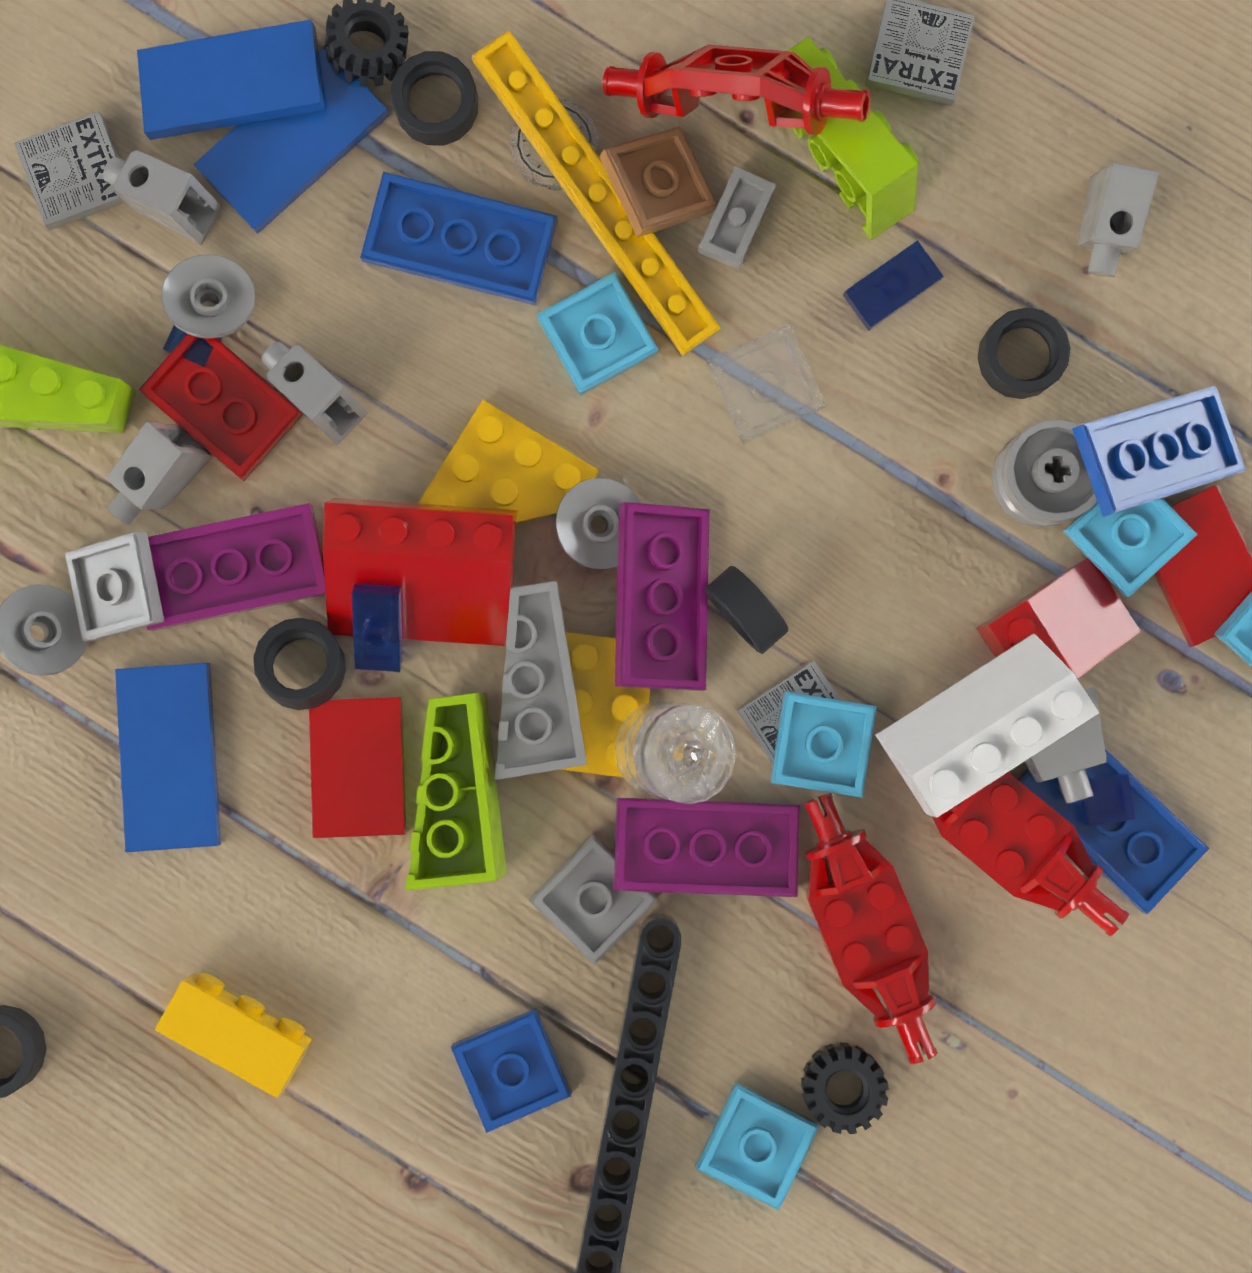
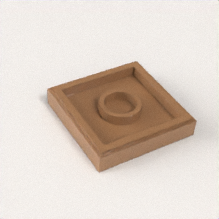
[599,126,717,238]

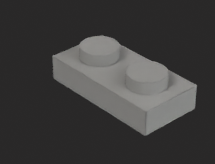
[698,166,776,270]

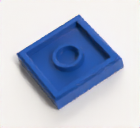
[451,1008,572,1133]

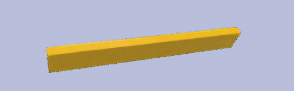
[472,30,721,357]

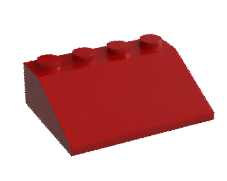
[323,498,517,646]

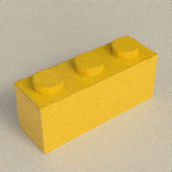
[154,973,313,1098]

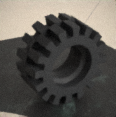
[325,0,409,87]
[801,1042,889,1134]

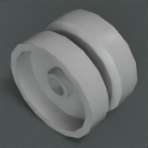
[991,419,1097,528]

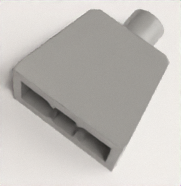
[103,150,222,245]
[1078,163,1159,277]
[262,342,368,445]
[107,421,213,524]
[1024,687,1106,803]

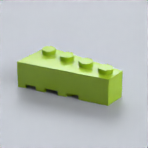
[787,37,919,240]
[0,345,136,433]
[405,693,507,891]

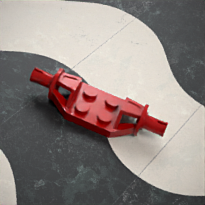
[602,44,871,136]
[914,772,1129,936]
[804,793,938,1064]

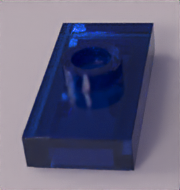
[843,240,944,331]
[352,584,403,672]

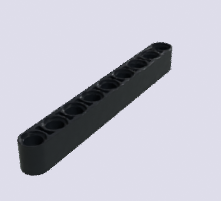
[575,913,681,1273]

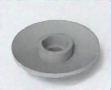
[162,254,255,338]
[555,478,641,569]
[0,584,88,676]

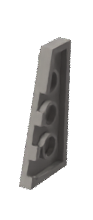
[495,581,587,780]

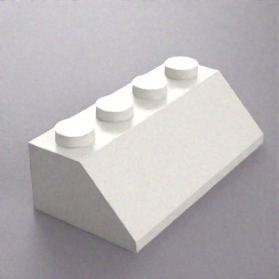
[875,634,1099,818]

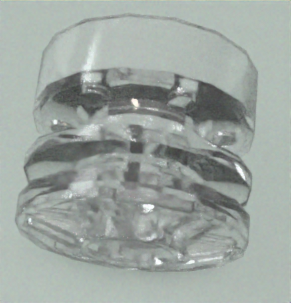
[615,701,736,804]

